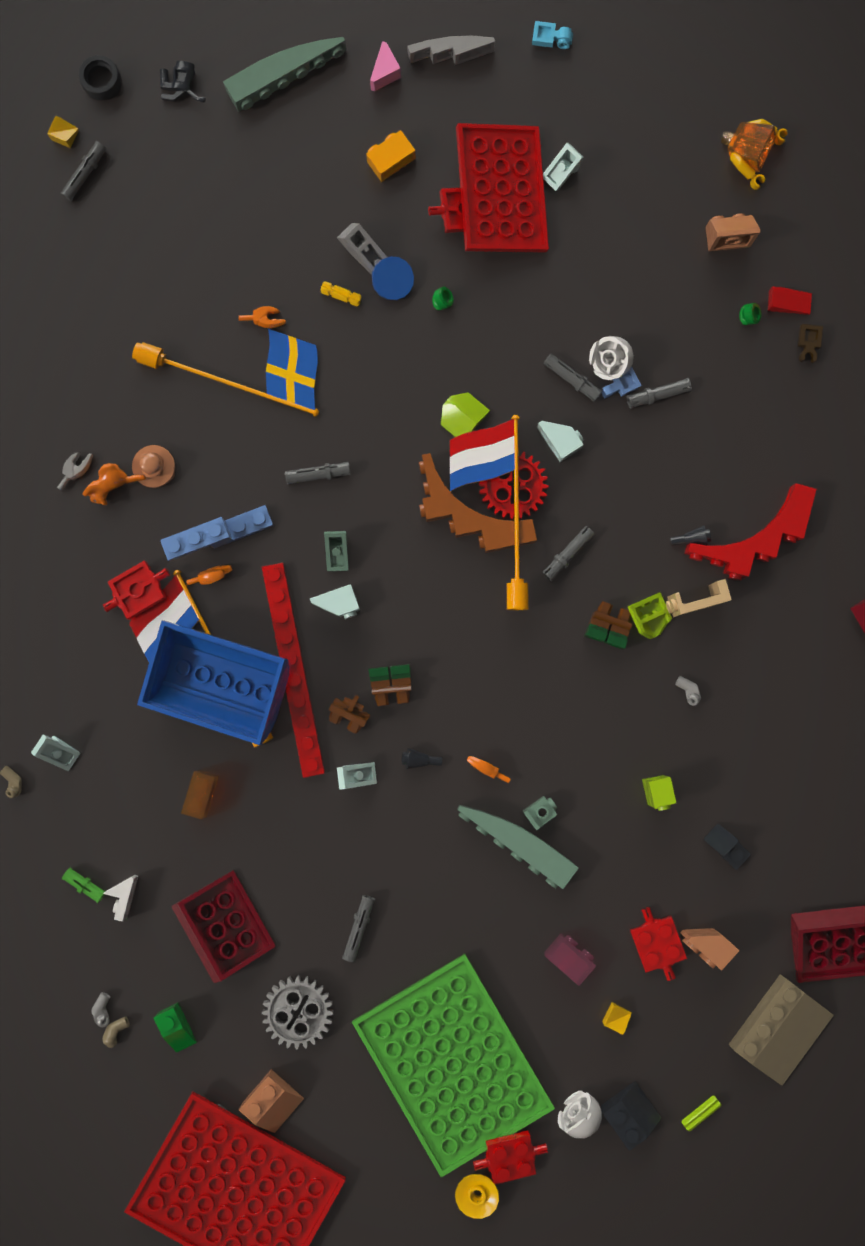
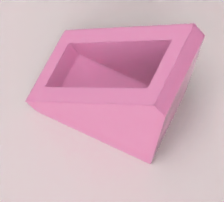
[370,41,401,91]

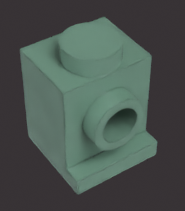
[523,796,557,831]

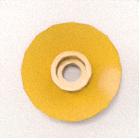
[455,1174,499,1219]

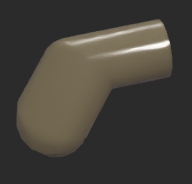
[0,766,22,798]
[102,1016,130,1048]

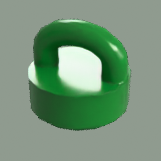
[432,287,454,310]
[739,302,761,325]

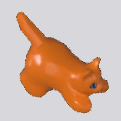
[83,463,146,505]

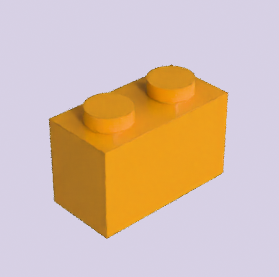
[366,130,416,182]

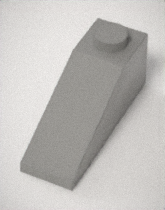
[337,223,387,275]

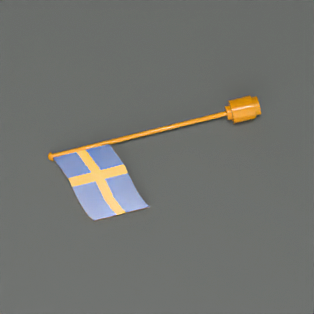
[132,329,319,417]

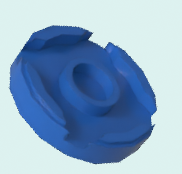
[372,256,414,300]

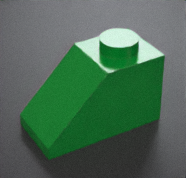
[154,1003,197,1053]

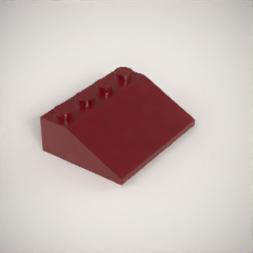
[171,870,275,983]
[791,906,865,983]

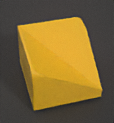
[47,116,79,148]
[602,1002,632,1035]

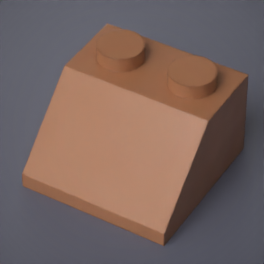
[706,213,760,251]
[239,1069,304,1133]

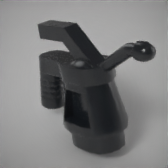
[160,61,206,103]

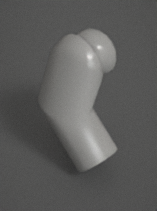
[91,992,111,1027]

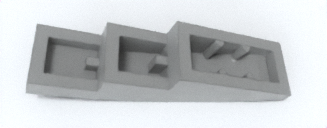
[407,36,495,65]

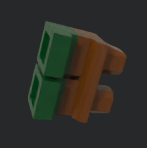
[584,601,632,650]
[369,664,412,706]

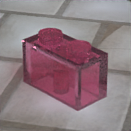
[544,933,596,986]

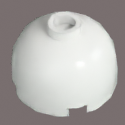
[589,336,634,380]
[558,1091,602,1138]

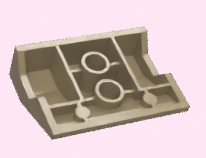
[729,974,834,1086]

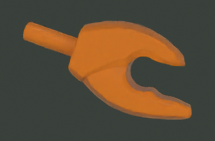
[239,306,286,328]
[186,565,232,585]
[467,756,511,783]

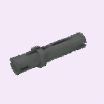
[60,141,107,202]
[543,353,602,402]
[627,378,692,409]
[285,462,351,485]
[542,526,595,582]
[342,895,375,962]

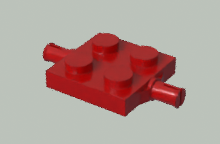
[428,188,464,233]
[103,561,170,620]
[630,907,687,981]
[473,1130,548,1185]

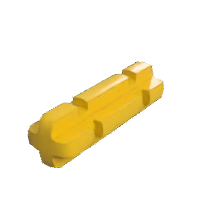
[321,281,362,306]

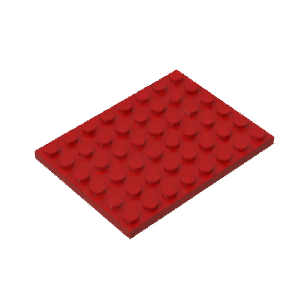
[124,1091,346,1246]

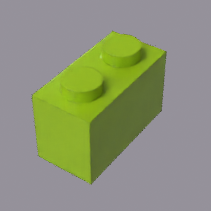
[642,775,676,811]

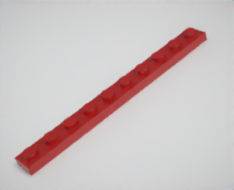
[262,563,325,778]

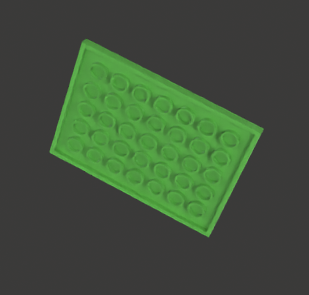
[352,954,555,1177]

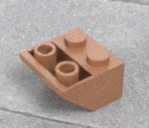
[680,928,739,971]

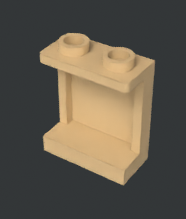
[666,579,732,617]

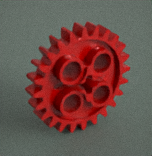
[479,452,549,520]

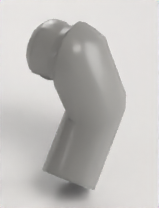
[675,676,701,706]

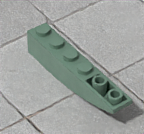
[223,37,346,112]
[457,805,578,889]

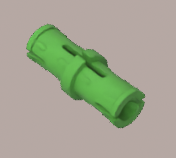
[62,867,105,903]

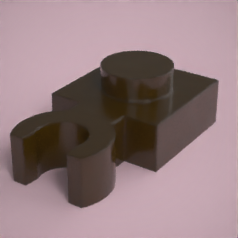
[798,324,823,363]

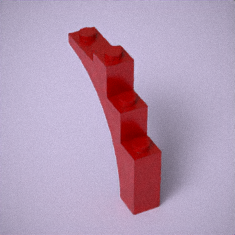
[684,483,817,581]

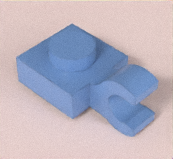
[601,367,642,399]

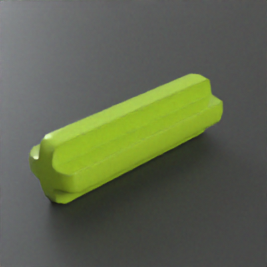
[682,1096,721,1131]

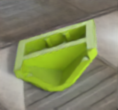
[441,392,490,437]
[628,592,672,639]

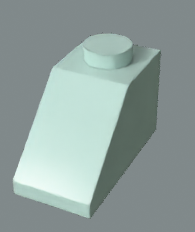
[537,421,584,462]
[310,584,360,619]

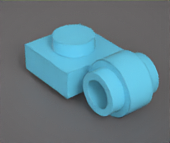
[532,21,573,49]

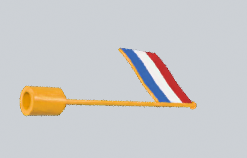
[450,415,529,610]
[129,570,274,748]

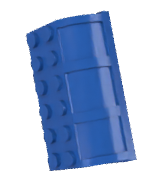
[137,620,289,745]

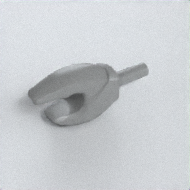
[57,452,93,491]

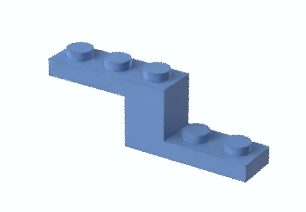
[160,505,274,561]

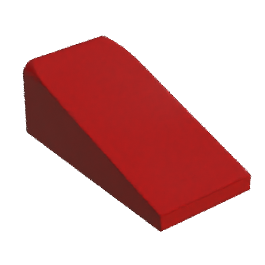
[768,286,812,315]

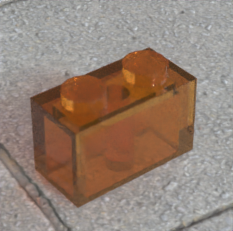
[181,770,219,820]

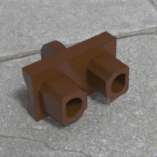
[329,695,370,734]

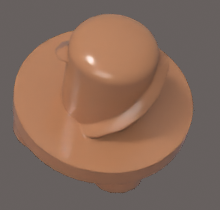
[132,445,176,488]

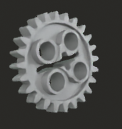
[262,975,334,1049]

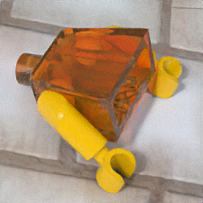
[721,119,788,190]

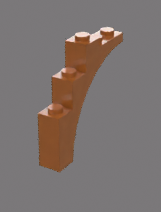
[419,453,537,553]

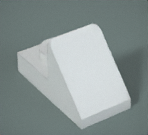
[103,875,138,922]

